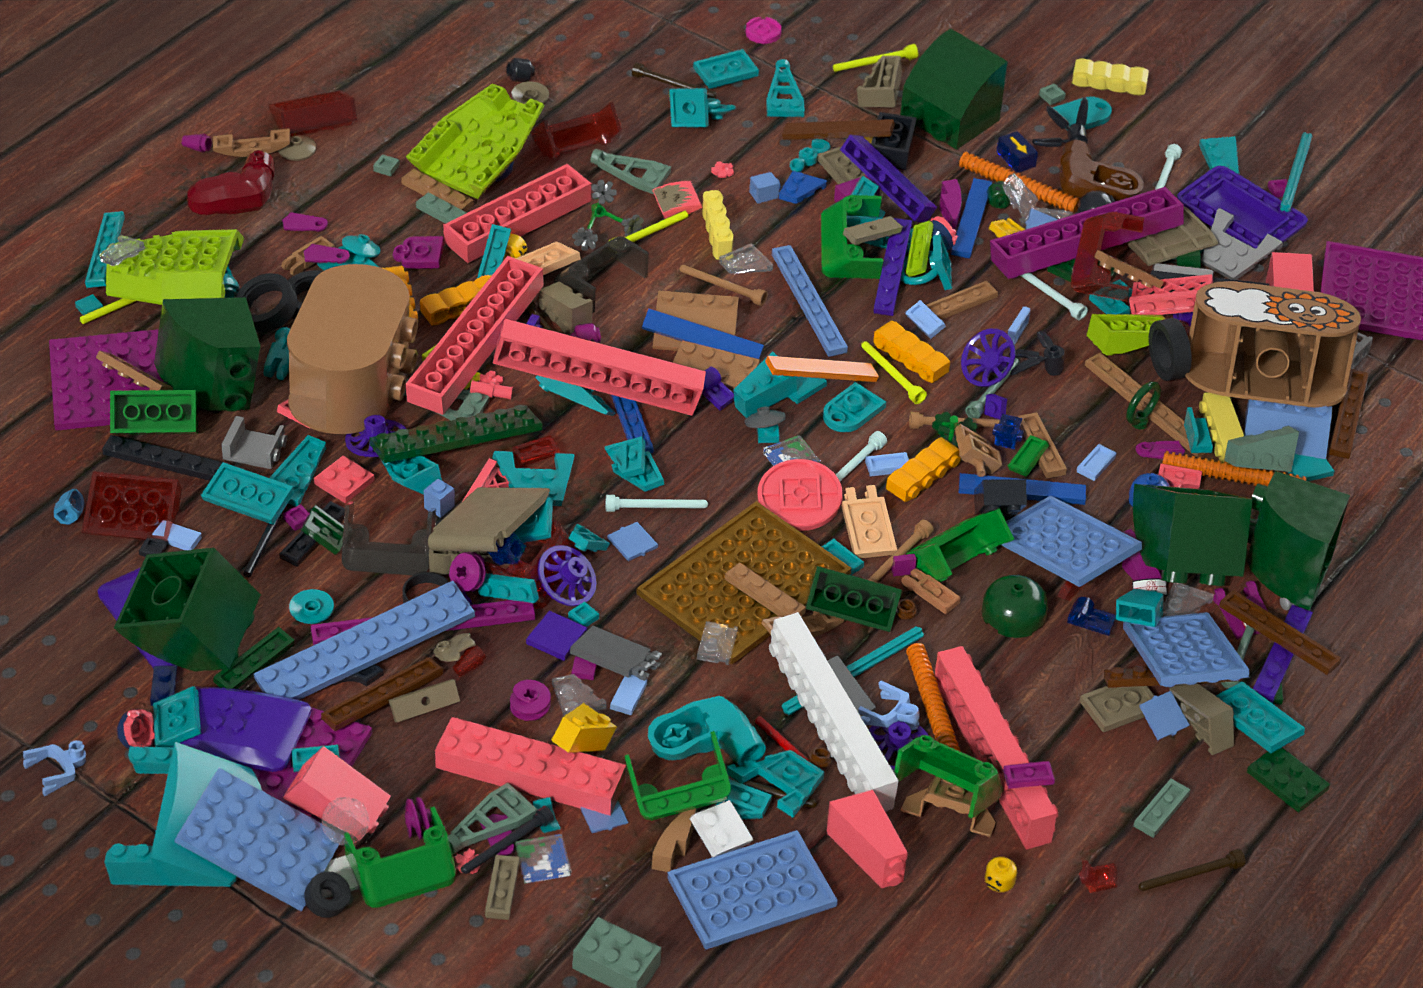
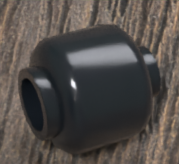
[506,58,535,82]

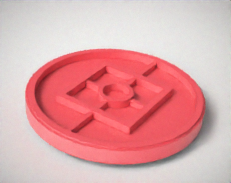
[757,459,842,531]

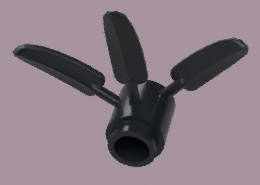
[1032,97,1088,147]
[1009,331,1065,376]

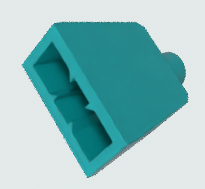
[1116,589,1164,627]

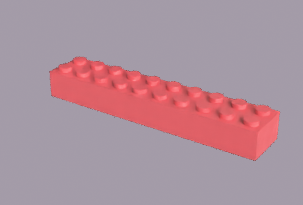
[405,256,544,415]
[492,319,706,416]
[935,646,1058,850]

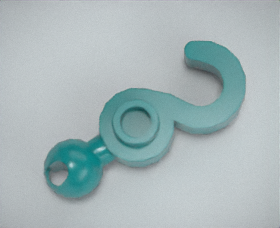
[790,139,830,172]

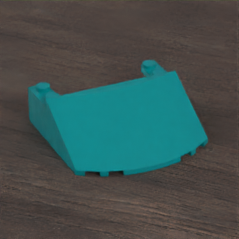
[104,742,262,887]

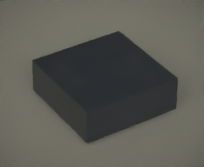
[139,536,168,557]

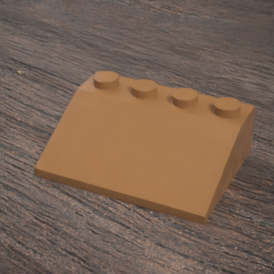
[653,291,738,351]

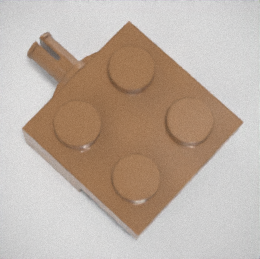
[955,424,1002,477]

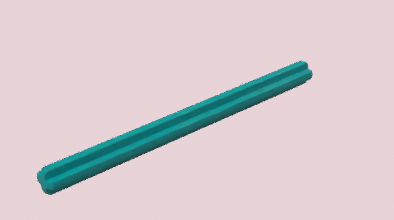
[1280,132,1312,212]
[782,627,924,715]

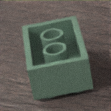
[573,917,661,988]

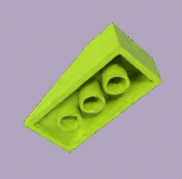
[1087,314,1165,355]

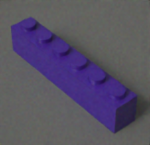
[840,135,937,222]

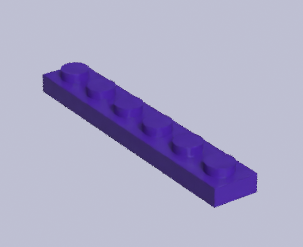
[874,218,912,316]
[1253,605,1313,703]

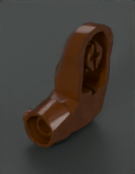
[1059,140,1144,202]

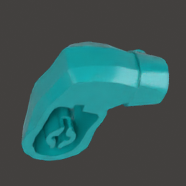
[648,696,766,766]

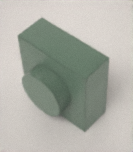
[1039,84,1066,105]
[373,154,399,177]

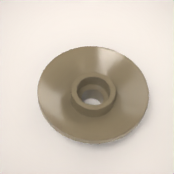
[512,82,549,104]
[278,135,316,161]

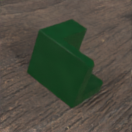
[1176,250,1201,268]

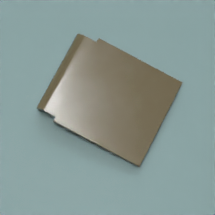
[1125,191,1218,266]
[428,487,550,552]

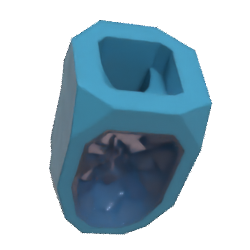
[54,489,84,525]

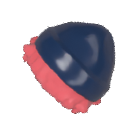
[929,216,958,252]
[117,709,155,749]

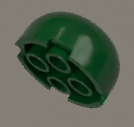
[981,575,1048,638]

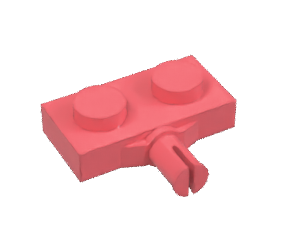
[1158,463,1202,489]

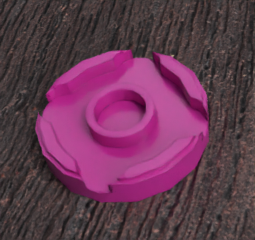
[745,17,782,44]

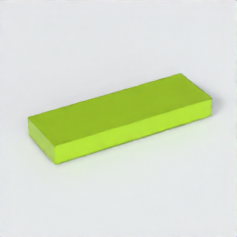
[906,221,933,277]

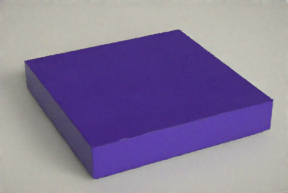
[526,611,587,661]

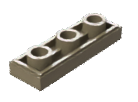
[843,216,902,245]
[389,679,460,722]

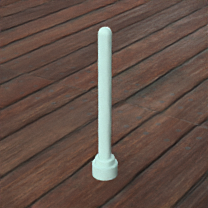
[1155,144,1182,189]
[1020,273,1088,321]
[836,431,887,481]
[606,495,708,512]

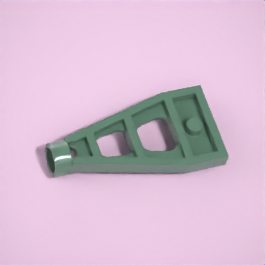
[591,149,671,194]
[404,379,490,420]
[448,783,537,855]

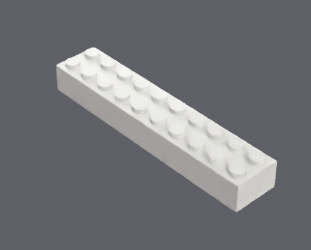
[769,612,898,811]

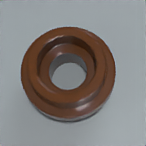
[895,599,917,619]
[808,747,832,768]

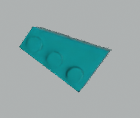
[733,351,797,418]

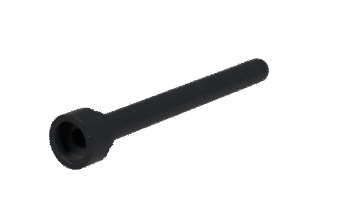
[461,806,554,874]

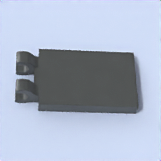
[570,626,662,681]

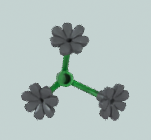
[572,180,644,251]

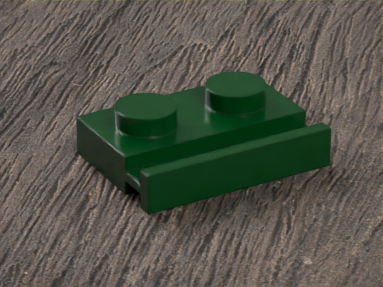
[300,505,350,555]

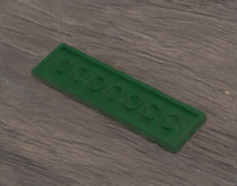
[369,405,542,463]

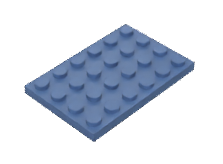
[1000,495,1142,587]
[1123,612,1249,687]
[174,768,344,911]
[667,830,837,950]

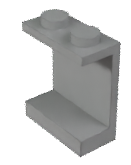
[222,416,287,469]

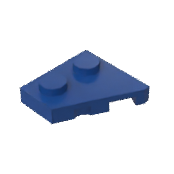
[779,171,827,204]

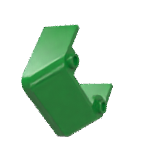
[821,195,883,279]
[906,509,1014,582]
[624,731,731,820]
[894,735,1003,818]
[344,806,456,908]

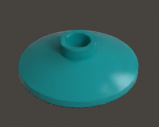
[708,105,736,119]
[342,234,380,257]
[289,589,334,624]

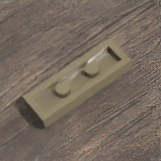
[485,855,519,920]

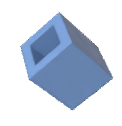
[749,172,781,203]
[424,479,455,518]

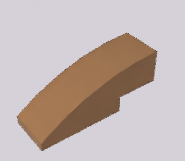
[652,808,697,872]

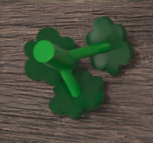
[932,412,978,448]

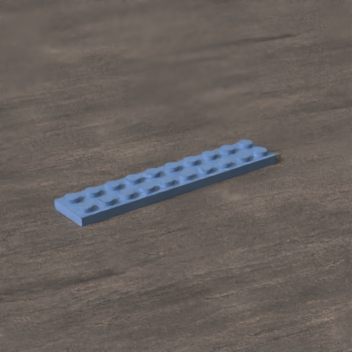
[254,581,475,700]

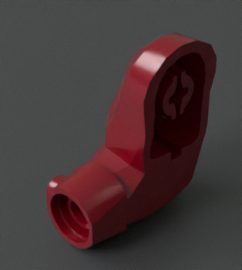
[187,150,275,215]

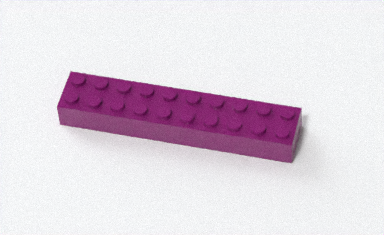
[990,187,1184,279]

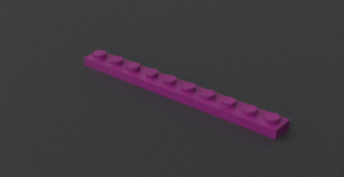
[311,600,535,646]

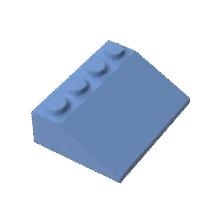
[1244,399,1332,459]

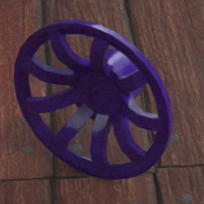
[961,329,1015,387]
[345,415,406,457]
[538,545,596,606]
[869,720,929,772]

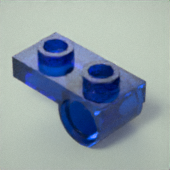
[1067,597,1116,636]

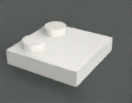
[690,800,753,857]

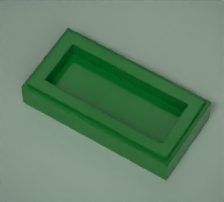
[1008,435,1049,477]

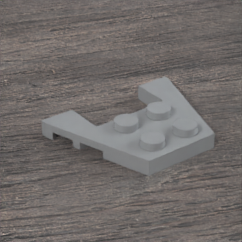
[1201,208,1283,280]

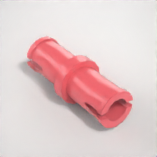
[470,380,513,400]

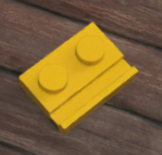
[989,218,1025,238]

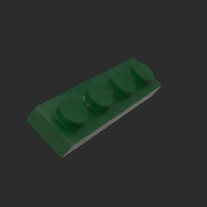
[213,627,295,689]

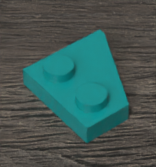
[605,436,645,478]
[611,451,665,492]
[569,524,610,552]
[715,779,772,819]

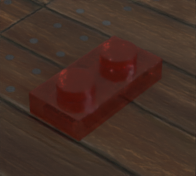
[512,435,559,466]

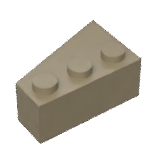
[857,56,902,108]
[538,282,592,336]
[1169,683,1234,755]

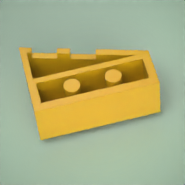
[552,703,617,753]

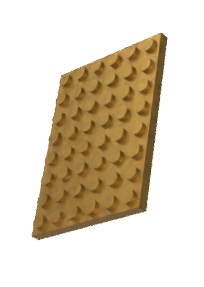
[636,501,851,664]

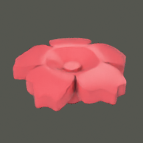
[711,161,734,178]
[479,370,503,385]
[455,849,482,874]

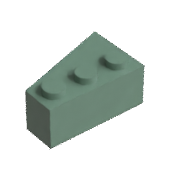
[1224,426,1299,472]

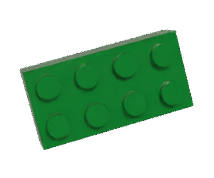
[110,390,198,435]

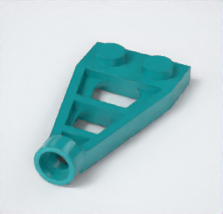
[766,59,805,117]

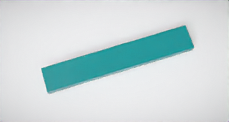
[85,211,125,288]

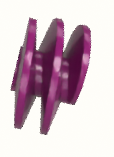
[449,552,486,592]
[510,680,551,721]
[405,797,431,840]

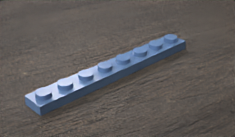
[772,245,848,357]

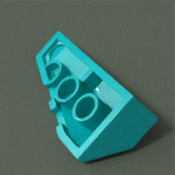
[535,375,615,416]
[380,456,442,495]

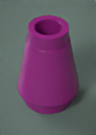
[182,134,212,153]

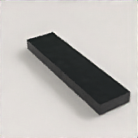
[279,501,348,567]

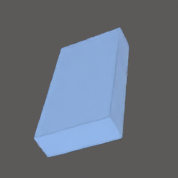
[905,300,946,339]
[1008,306,1031,345]
[1077,444,1116,481]
[865,452,909,476]
[152,520,202,550]
[610,675,647,715]

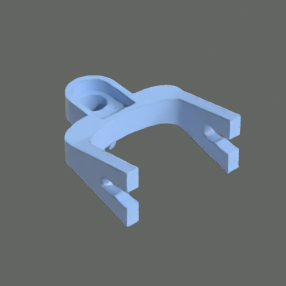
[858,681,919,730]
[23,741,86,796]

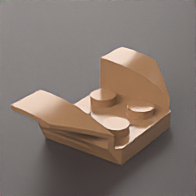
[901,776,996,837]

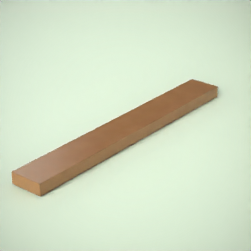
[1085,353,1213,458]

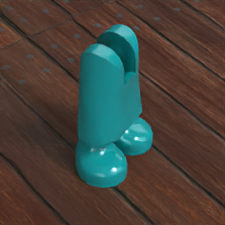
[263,327,290,380]

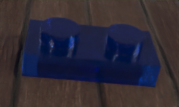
[150,666,178,706]

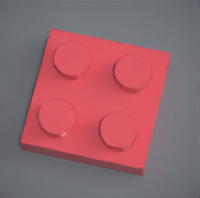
[314,455,375,504]

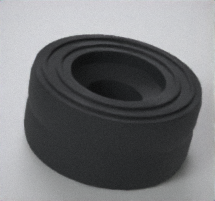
[304,871,351,918]

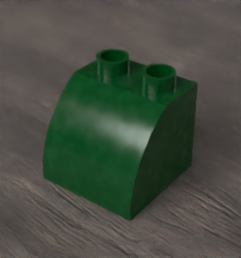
[900,28,1008,150]
[154,297,260,412]
[1247,471,1350,610]
[1133,484,1253,586]
[114,547,261,671]

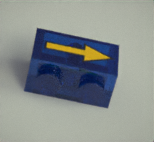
[996,131,1038,173]

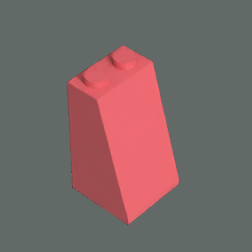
[1266,252,1314,291]
[283,746,391,839]
[827,790,907,888]

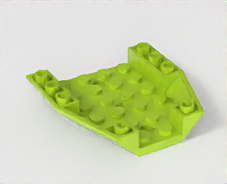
[406,84,544,199]
[106,229,244,305]

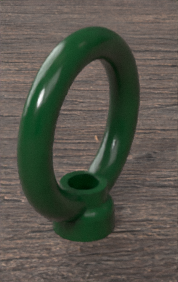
[1126,381,1161,430]

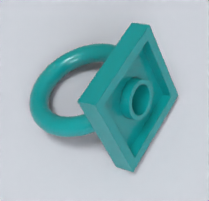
[669,88,721,127]
[901,234,952,290]

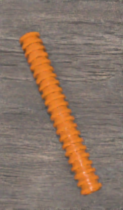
[959,151,1079,214]
[1162,451,1306,486]
[906,643,961,752]

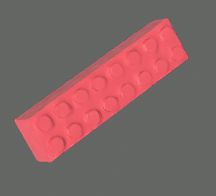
[443,164,591,263]
[435,717,626,816]

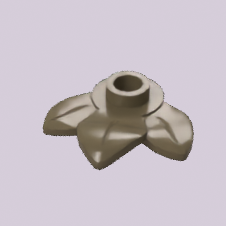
[434,633,476,662]

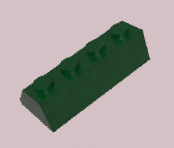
[805,565,902,632]

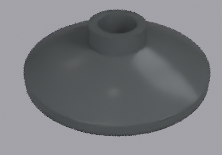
[744,407,786,428]

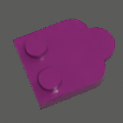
[393,236,444,269]

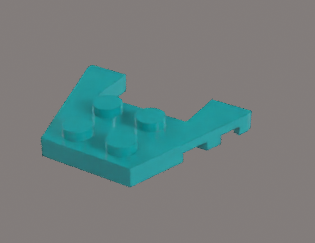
[492,451,574,506]
[727,750,824,818]

